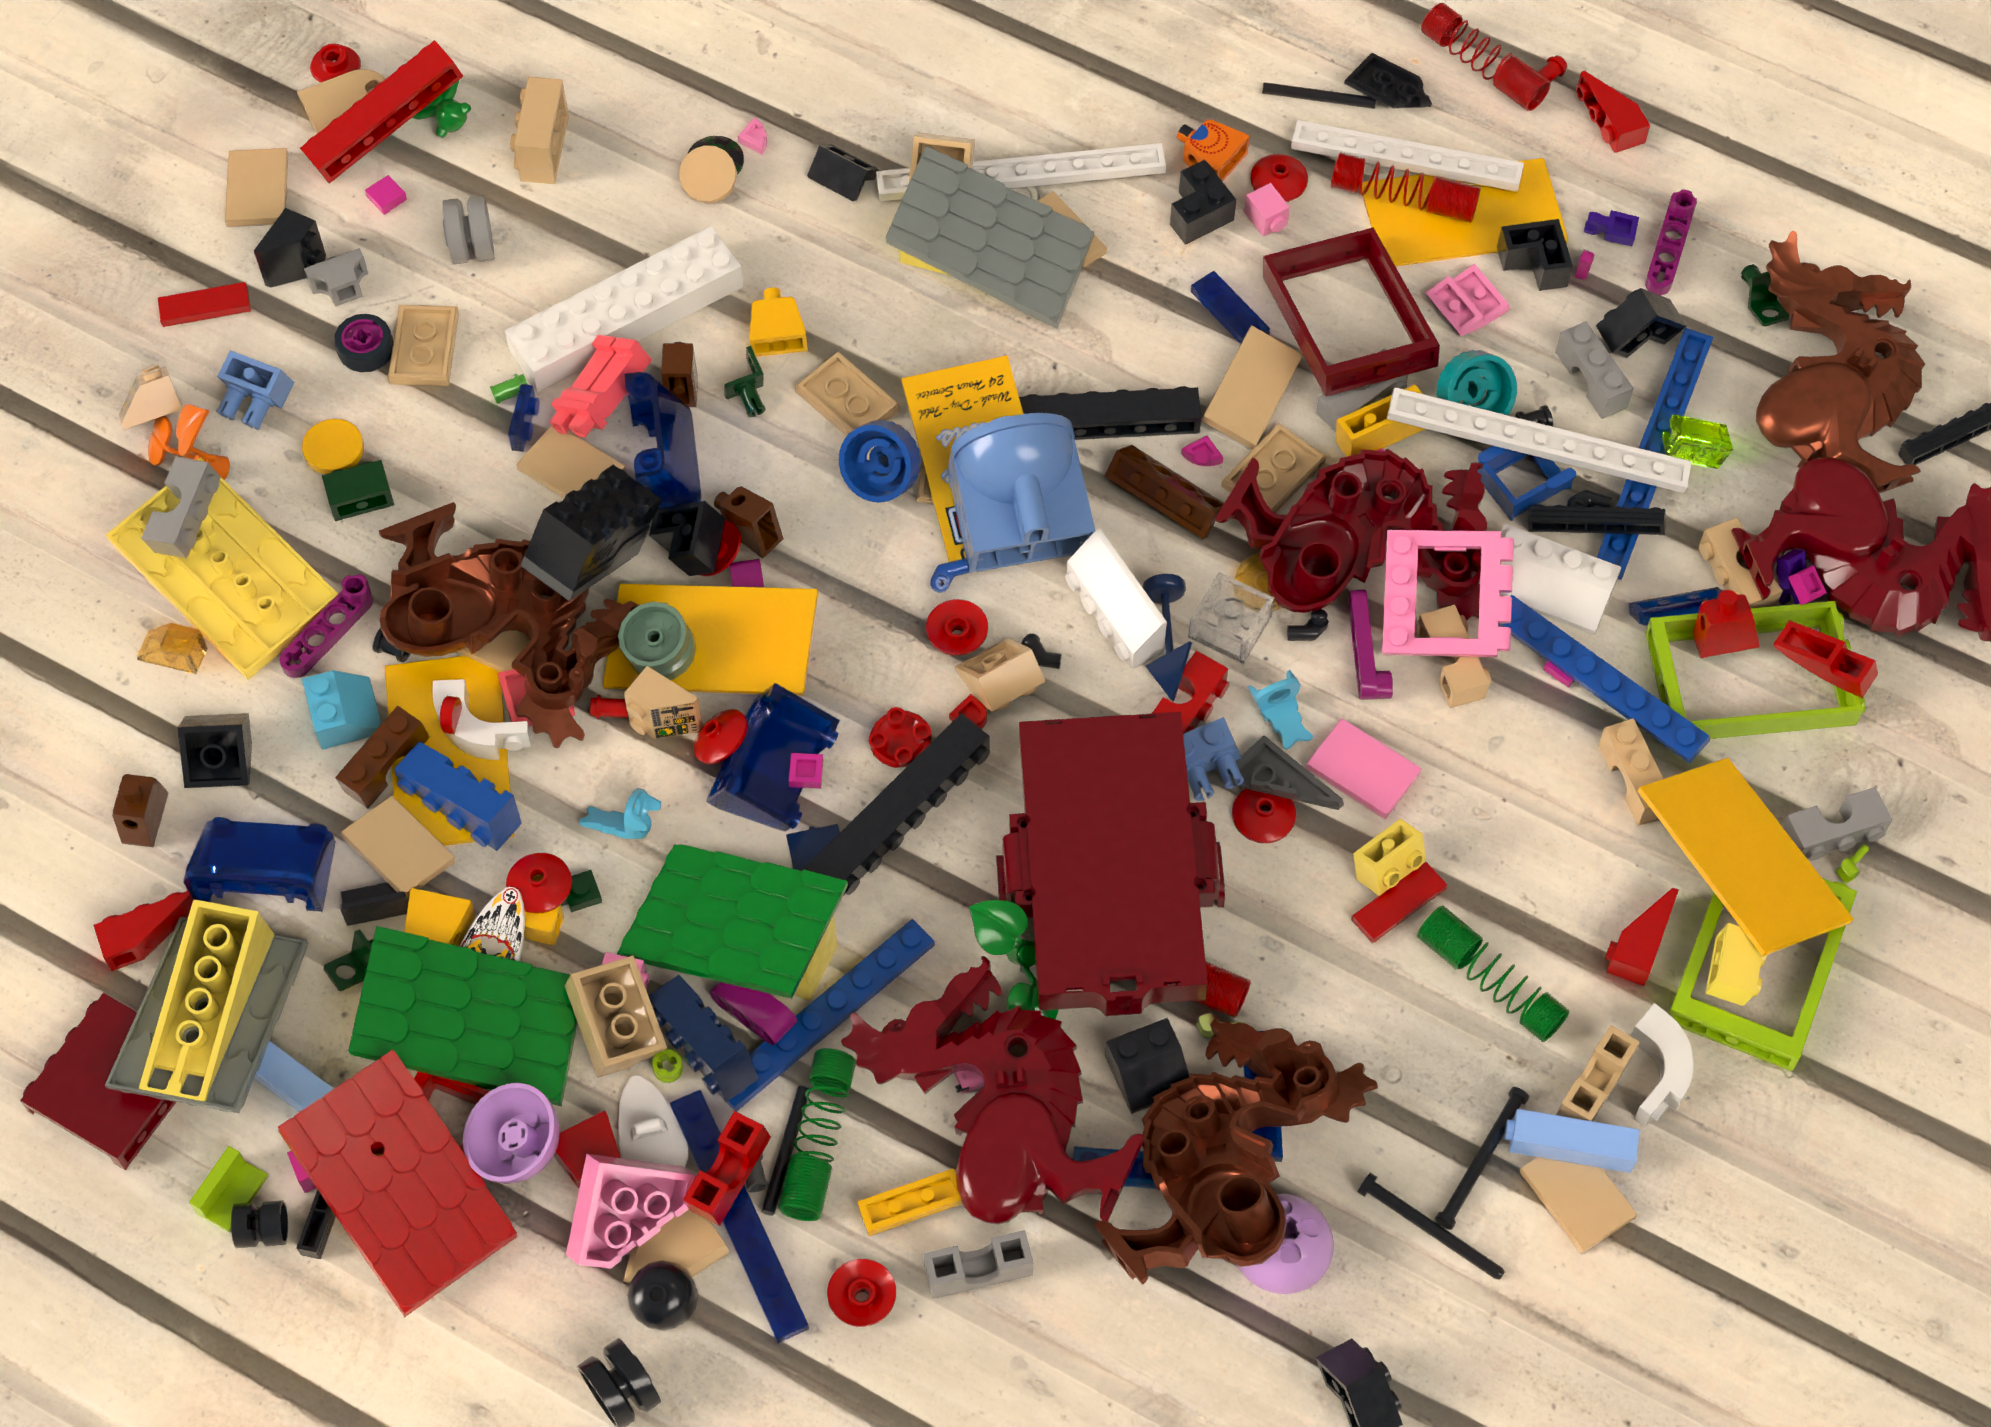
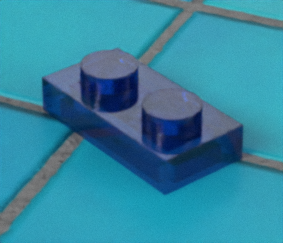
[508,384,540,452]

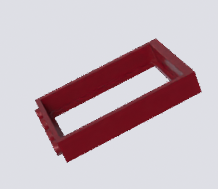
[1263,227,1440,397]

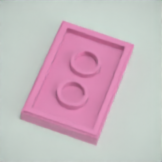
[1306,718,1422,819]

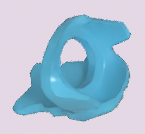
[1248,670,1313,750]
[579,788,661,839]

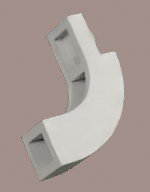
[433,679,531,760]
[1631,1003,1694,1127]

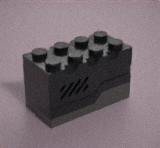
[521,464,662,601]

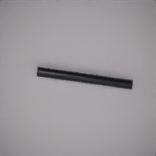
[1262,82,1376,109]
[761,1086,810,1216]

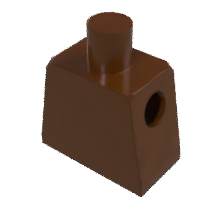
[714,486,784,559]
[112,774,169,847]

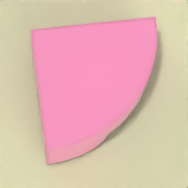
[738,117,767,155]

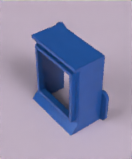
[1478,446,1576,521]

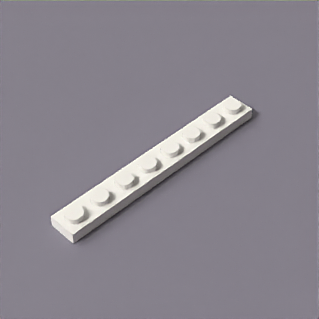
[1291,120,1524,192]

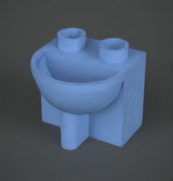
[947,413,1095,573]

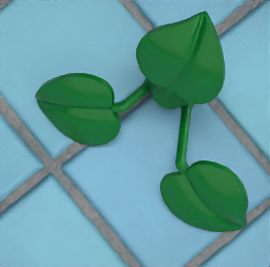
[969,900,1059,1019]

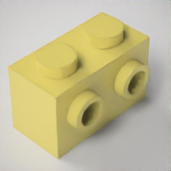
[1353,818,1426,896]
[1705,923,1767,1006]

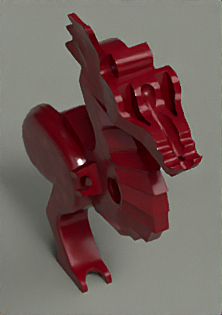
[1214,448,1487,621]
[1732,457,1991,642]
[841,956,1144,1225]

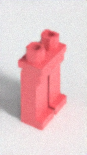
[550,335,652,438]

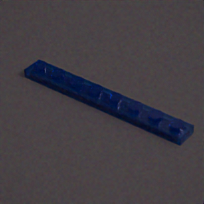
[669,1090,809,1344]

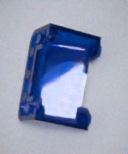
[624,372,702,508]
[706,683,840,832]
[183,817,336,912]

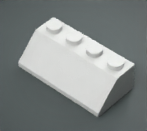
[1500,523,1621,635]
[1065,529,1167,669]

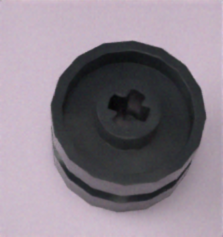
[577,1338,661,1427]

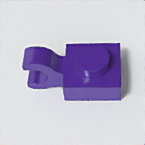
[1584,210,1639,247]
[1776,549,1806,605]

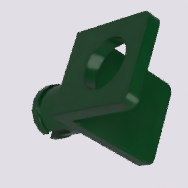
[1741,264,1790,327]
[724,346,766,417]
[323,929,373,991]

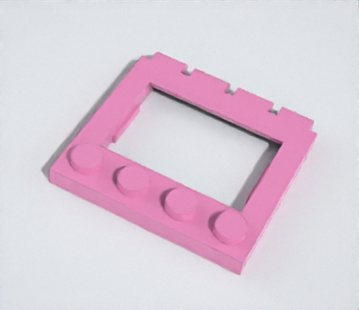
[1382,530,1514,657]

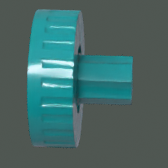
[1436,350,1517,415]

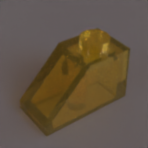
[137,623,208,674]

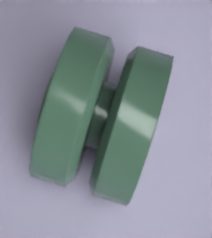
[618,602,696,680]

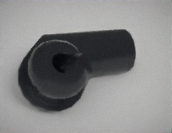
[1567,490,1612,507]
[1287,609,1329,641]
[1021,633,1062,669]

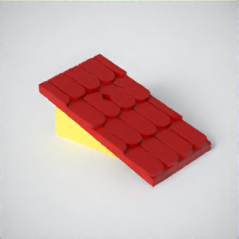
[278,1049,517,1318]

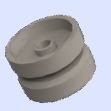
[443,195,494,265]

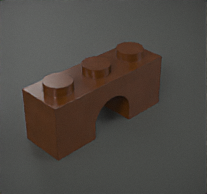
[335,706,430,809]

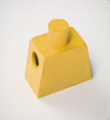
[749,287,808,357]
[404,888,476,946]

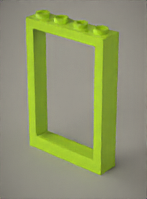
[1645,601,1866,739]
[1668,878,1858,1071]

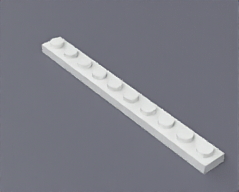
[876,143,1166,202]
[1387,387,1691,493]

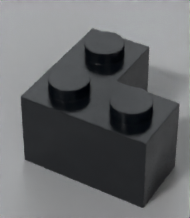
[1170,159,1236,245]
[1497,219,1573,291]
[1596,288,1687,358]
[649,501,725,576]
[1316,1338,1403,1427]

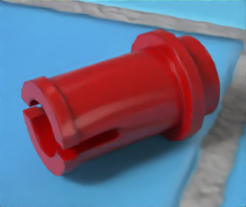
[1538,55,1567,83]
[590,695,629,720]

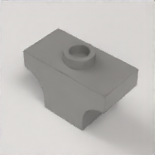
[304,248,369,307]

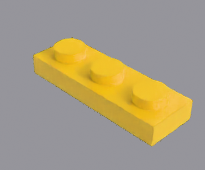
[857,1168,963,1236]

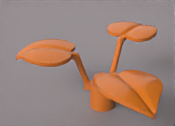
[148,404,230,480]

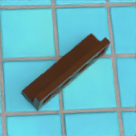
[1104,445,1224,539]

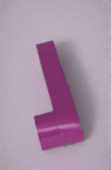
[1645,189,1697,295]
[279,574,374,678]
[1348,589,1393,700]

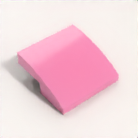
[1425,263,1510,337]

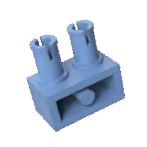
[216,350,295,430]
[1183,717,1244,801]

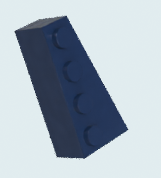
[648,974,758,1102]

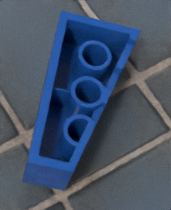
[394,741,522,851]

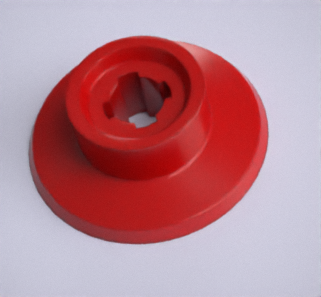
[310,44,361,83]

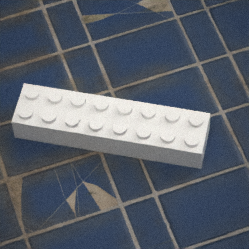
[505,226,744,392]

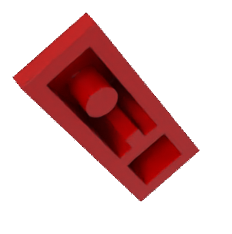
[1604,888,1679,986]

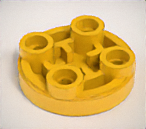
[302,419,364,475]

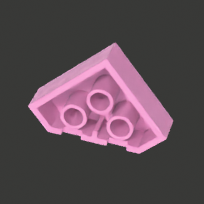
[566,1154,696,1269]

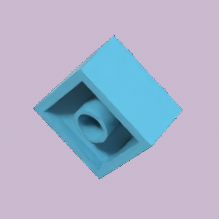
[302,670,382,750]

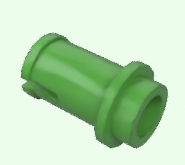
[490,373,530,404]

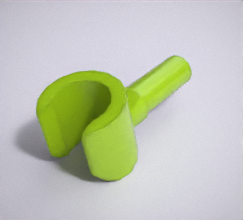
[1836,844,1869,884]

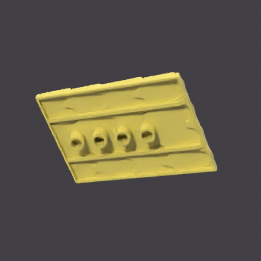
[106,457,338,680]

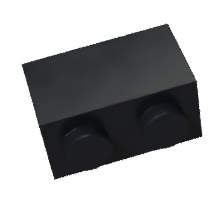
[254,208,326,288]
[177,713,252,788]
[1105,1018,1190,1114]

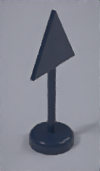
[1142,574,1192,701]

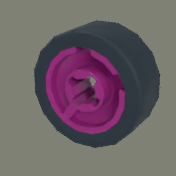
[334,314,393,373]

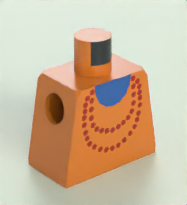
[1176,119,1250,182]

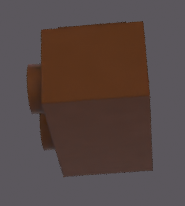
[661,342,698,407]

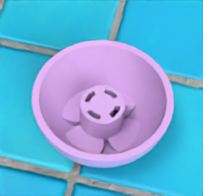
[463,1083,560,1184]
[1238,1193,1334,1294]

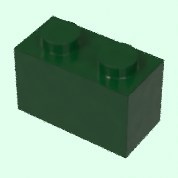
[322,460,394,521]

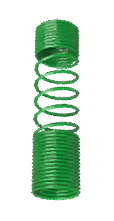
[1417,905,1570,1042]
[778,1048,856,1221]

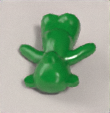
[412,80,471,138]

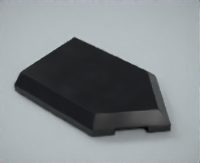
[1344,53,1432,109]

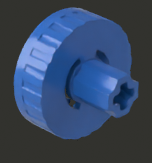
[839,420,921,503]

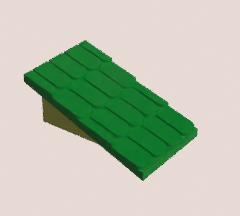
[617,844,848,1001]
[348,926,578,1107]

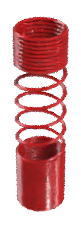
[1421,3,1551,111]
[1331,152,1481,223]
[1164,961,1251,1018]

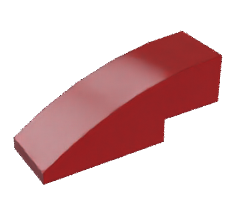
[1773,620,1878,698]

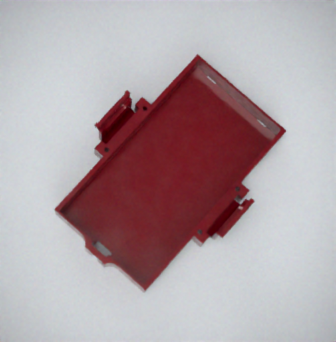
[996,712,1225,1016]

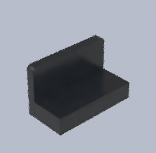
[807,144,879,201]
[340,882,409,926]

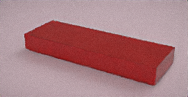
[158,282,251,327]
[1351,862,1447,944]

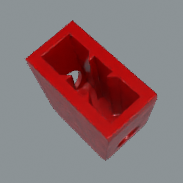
[1693,590,1760,658]
[553,1110,621,1188]

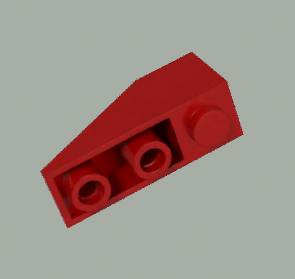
[1576,71,1650,153]
[93,890,194,971]

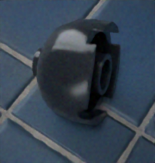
[627,1260,698,1331]

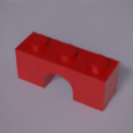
[1151,651,1230,734]
[683,1111,771,1226]

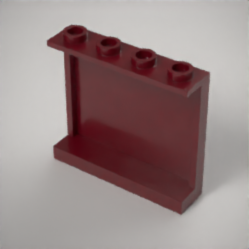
[20,993,176,1170]

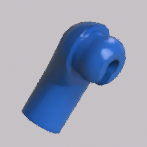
[930,558,969,593]

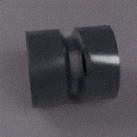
[231,1200,288,1248]

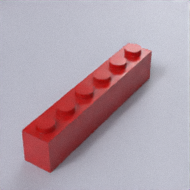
[300,40,463,184]

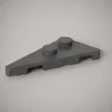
[1220,735,1344,810]

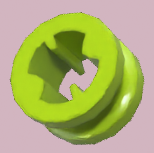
[652,1049,683,1083]

